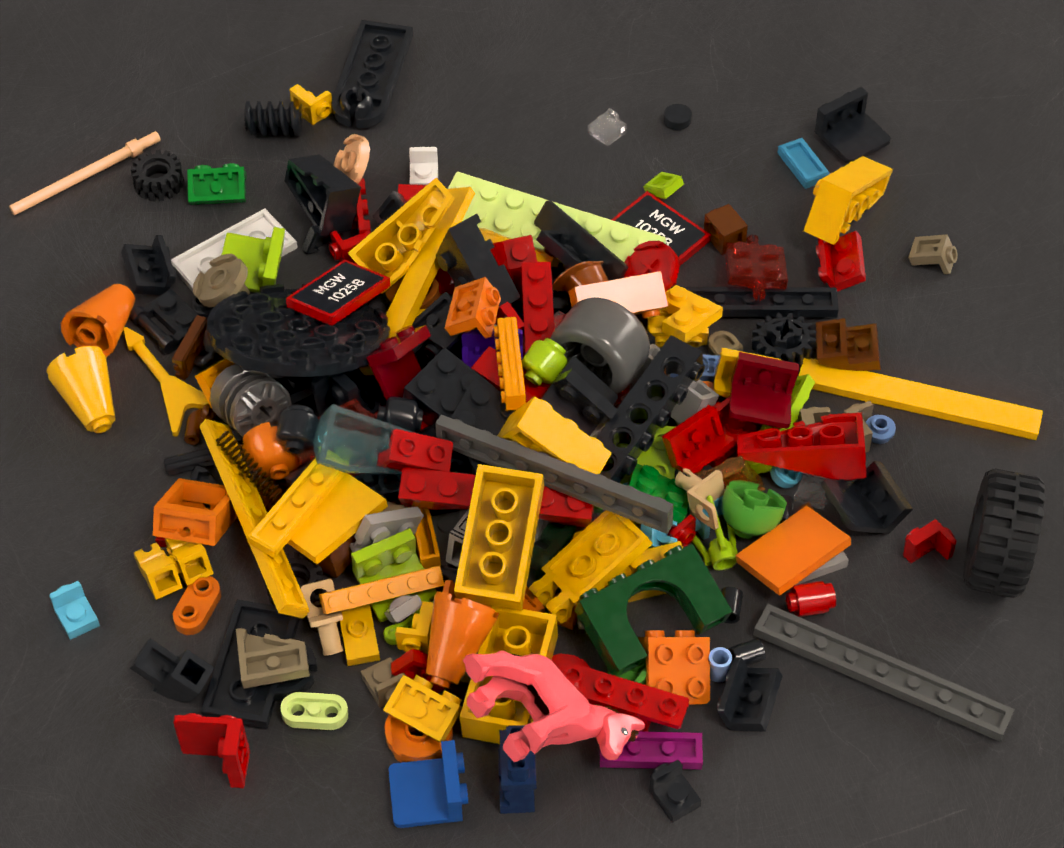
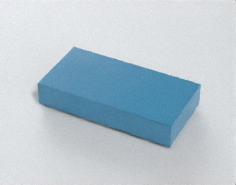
[777,138,830,189]

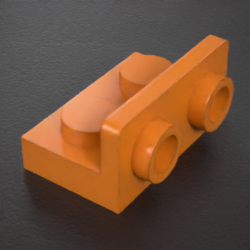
[444,277,501,339]

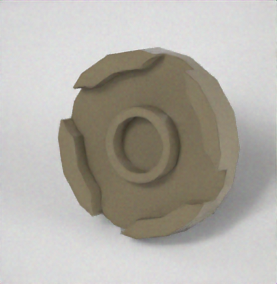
[193,254,250,307]

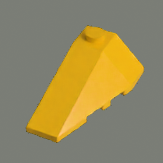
[348,177,455,294]

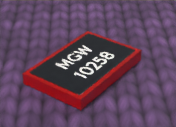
[611,191,711,266]
[286,259,390,326]

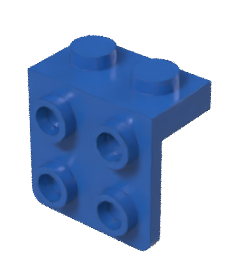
[388,740,468,828]

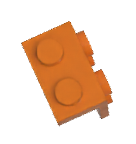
[637,630,710,704]

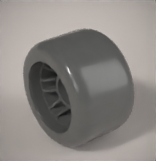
[550,297,650,394]

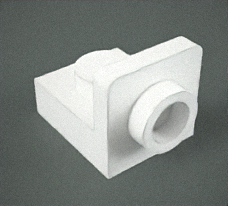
[409,147,438,185]

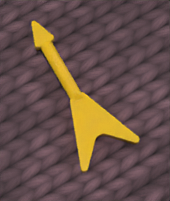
[123,327,209,437]

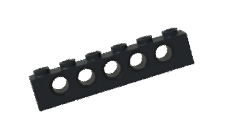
[596,335,705,483]

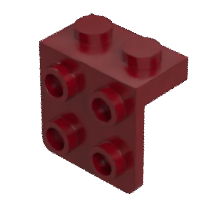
[366,325,431,400]
[729,352,799,429]

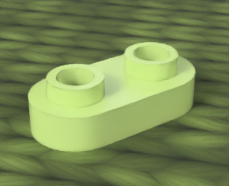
[280,692,349,730]

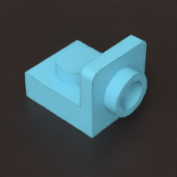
[49,581,100,640]

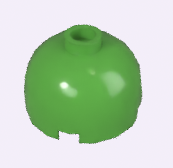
[721,480,787,539]

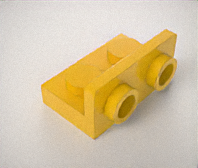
[383,675,462,743]

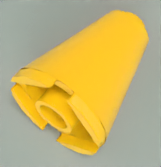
[47,346,115,433]

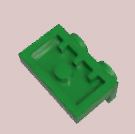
[187,163,246,205]

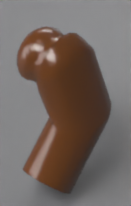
[184,404,217,445]

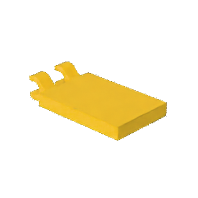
[529,510,653,624]

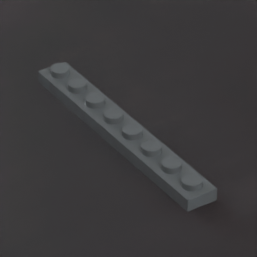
[435,415,673,534]
[753,604,1015,742]

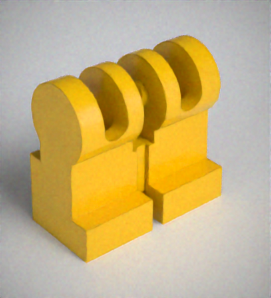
[133,528,214,600]

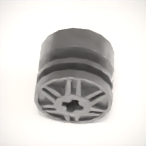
[210,364,291,437]

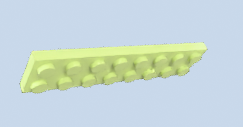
[448,172,666,263]

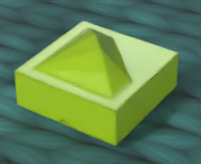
[643,172,684,199]

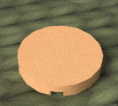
[334,134,370,184]

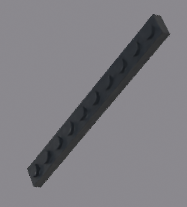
[552,287,839,318]

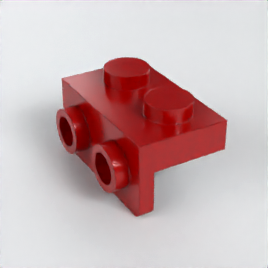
[662,405,736,473]

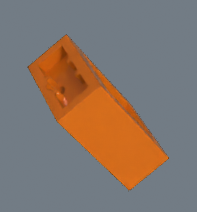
[153,478,237,546]

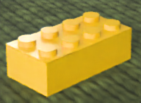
[454,464,545,611]
[460,606,558,744]

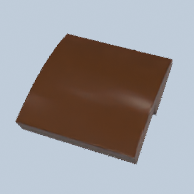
[816,318,881,371]

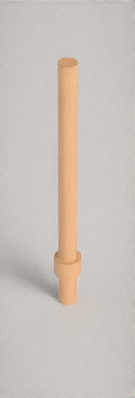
[9,131,161,216]

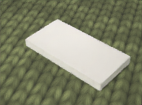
[171,208,297,292]

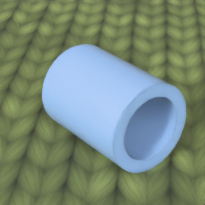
[709,647,732,683]

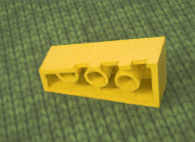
[803,156,893,245]

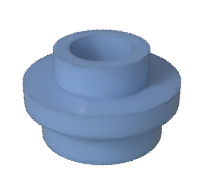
[866,415,896,444]

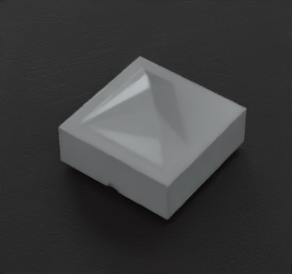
[384,594,422,623]

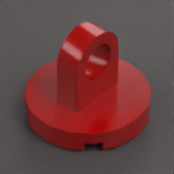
[623,241,680,292]

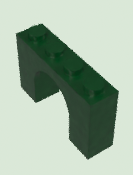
[574,544,733,677]

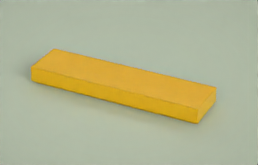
[247,450,348,558]

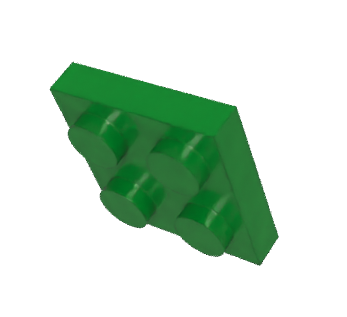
[627,463,689,524]

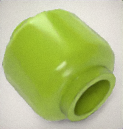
[521,338,567,386]

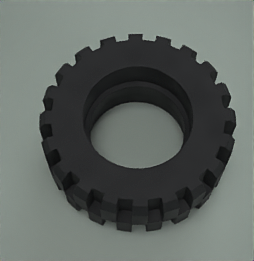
[963,468,1045,598]

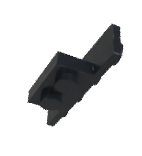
[534,201,628,281]

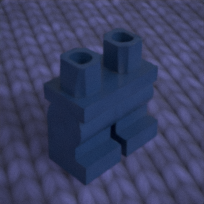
[498,725,537,814]

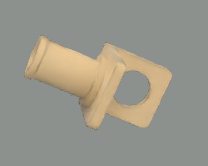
[675,468,725,530]
[301,579,343,656]

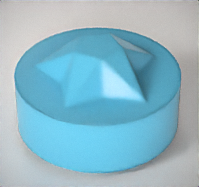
[770,466,803,488]

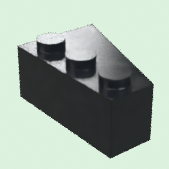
[284,154,361,236]
[436,214,521,309]

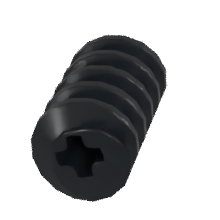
[244,101,303,136]

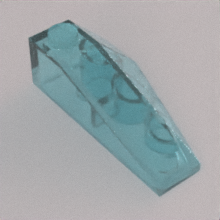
[313,404,415,474]

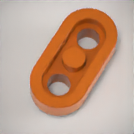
[173,576,221,635]

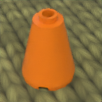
[61,284,135,358]
[426,591,499,689]

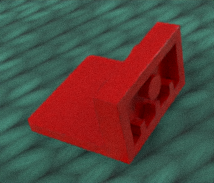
[173,713,250,788]

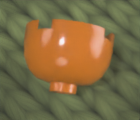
[242,422,305,480]

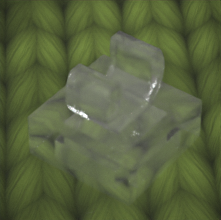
[588,108,627,146]

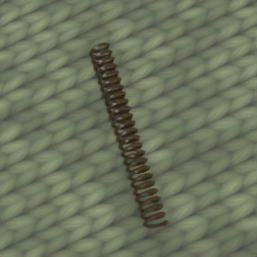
[216,431,283,505]

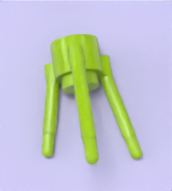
[692,495,738,571]

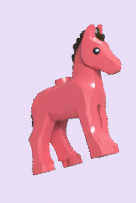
[463,650,645,762]

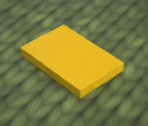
[288,473,388,564]

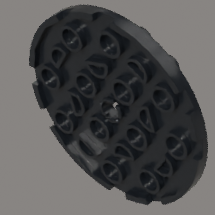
[207,284,390,378]

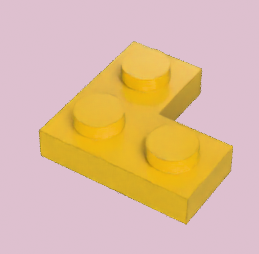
[662,285,723,343]

